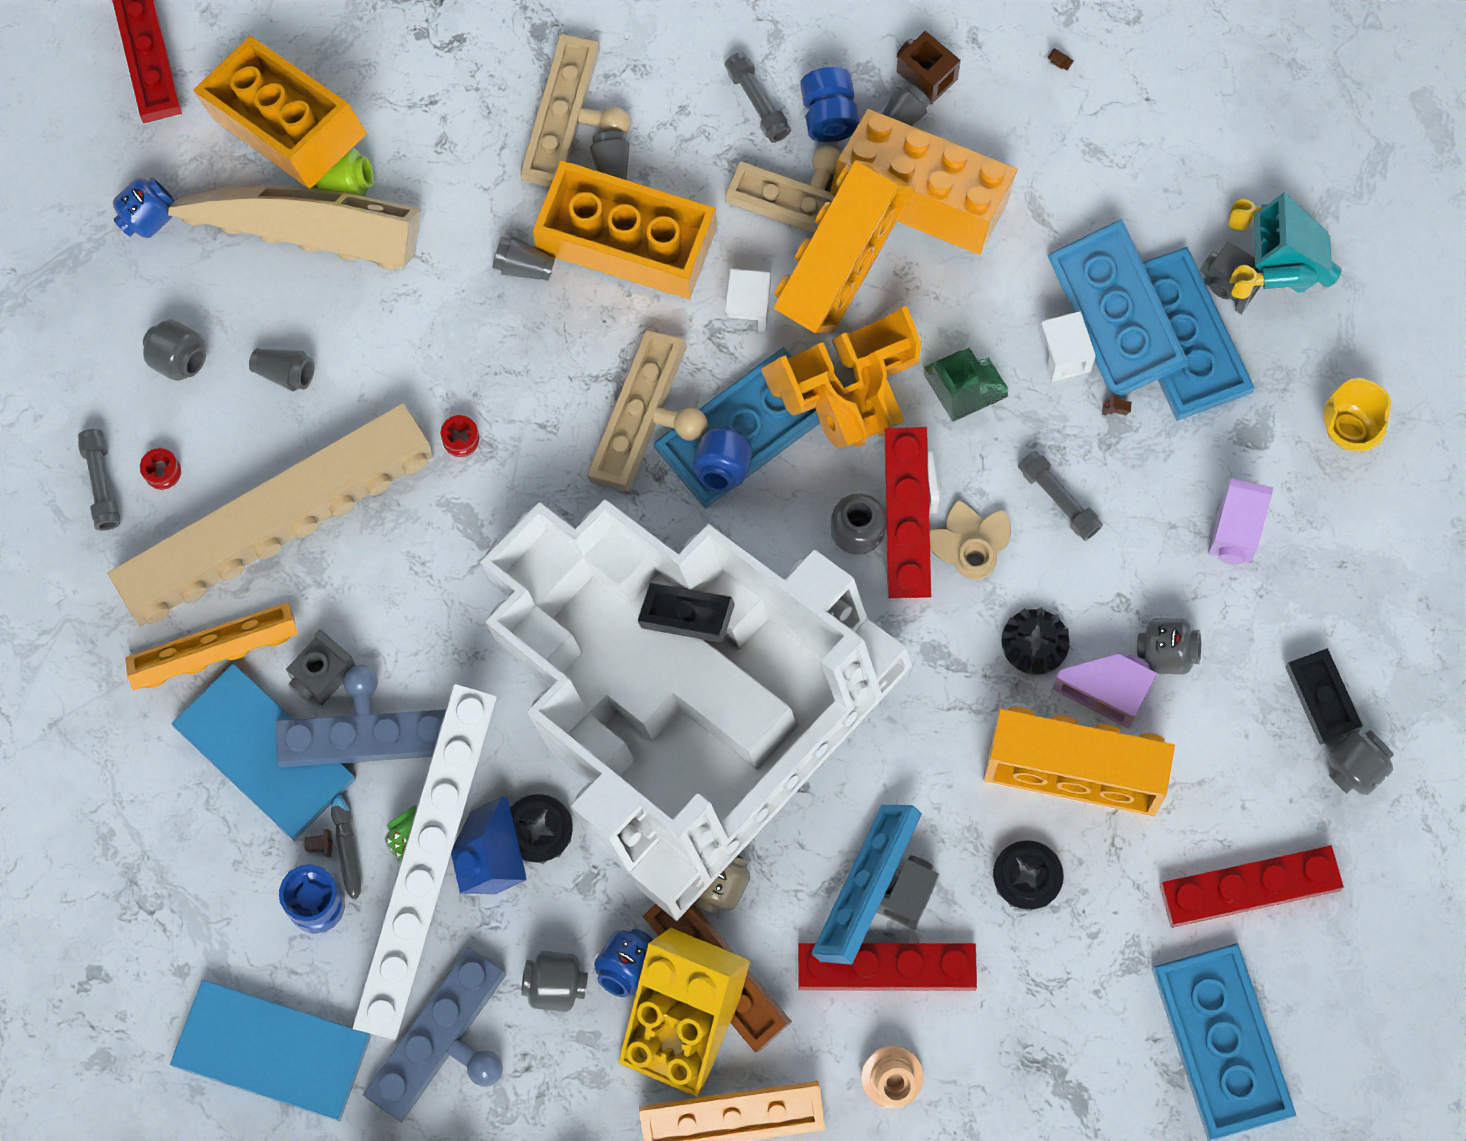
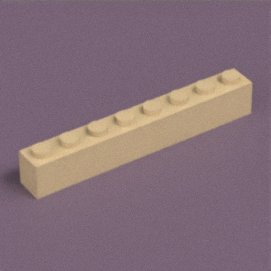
[107,403,433,627]

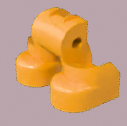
[760,306,921,448]

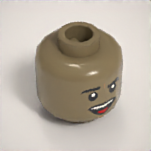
[694,855,751,914]

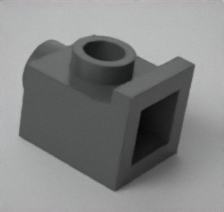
[1200,241,1262,315]
[286,629,355,705]
[876,855,939,930]

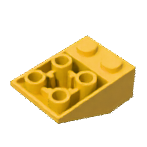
[618,928,750,1097]

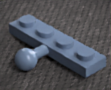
[275,665,446,768]
[363,947,506,1123]

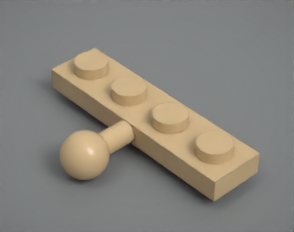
[520,34,631,187]
[725,145,842,233]
[587,330,708,492]

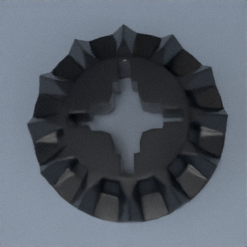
[1001,607,1070,675]
[510,794,573,864]
[992,840,1064,912]

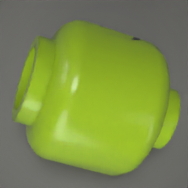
[312,148,374,197]

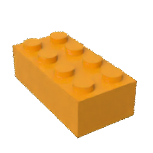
[193,36,367,189]
[830,109,1018,255]
[533,160,717,300]
[773,160,916,333]
[984,706,1175,817]

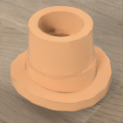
[860,1045,923,1109]

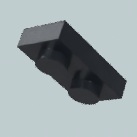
[637,583,735,643]
[1285,648,1363,745]

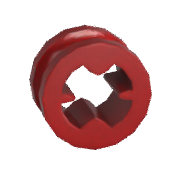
[440,415,480,457]
[139,448,182,490]

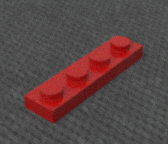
[112,0,182,124]
[884,427,931,599]
[1160,845,1344,928]
[798,943,977,991]

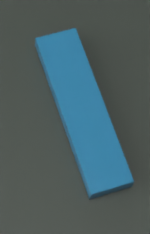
[811,804,922,964]

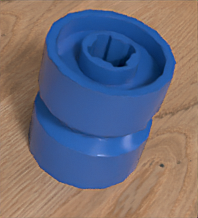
[800,67,859,142]
[279,864,345,934]

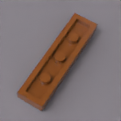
[642,903,792,1053]

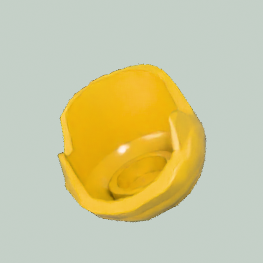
[1322,378,1391,452]

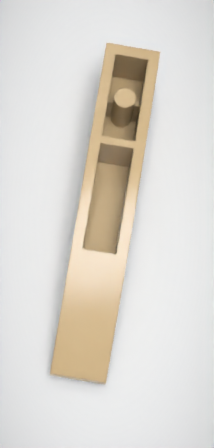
[168,186,420,269]

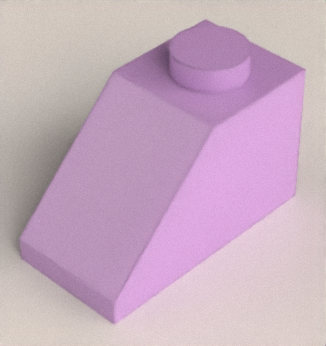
[1208,478,1273,564]
[1052,653,1158,729]

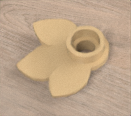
[930,501,1011,580]

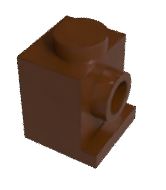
[896,31,961,105]

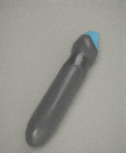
[331,795,361,899]

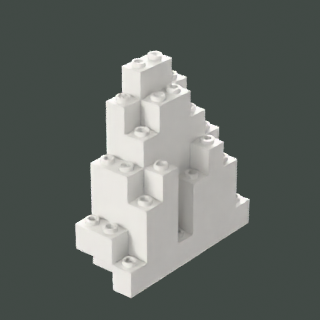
[480,499,912,921]

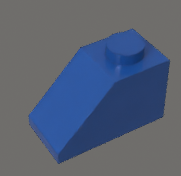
[451,797,527,894]

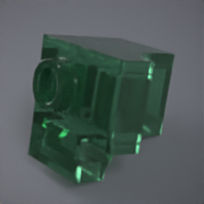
[924,347,1008,422]

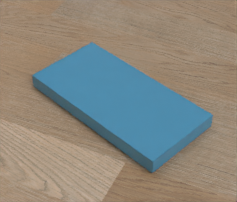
[1047,219,1190,398]
[1143,247,1255,421]
[653,347,820,509]
[171,663,356,841]
[1152,943,1296,1141]
[170,980,371,1122]

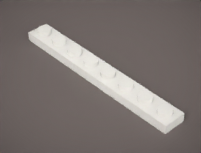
[352,684,497,1041]

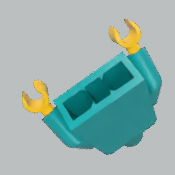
[1228,192,1342,299]

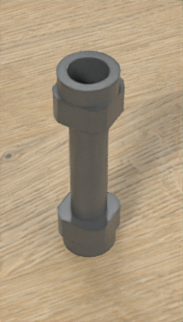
[724,52,791,143]
[78,429,120,531]
[1018,450,1103,541]

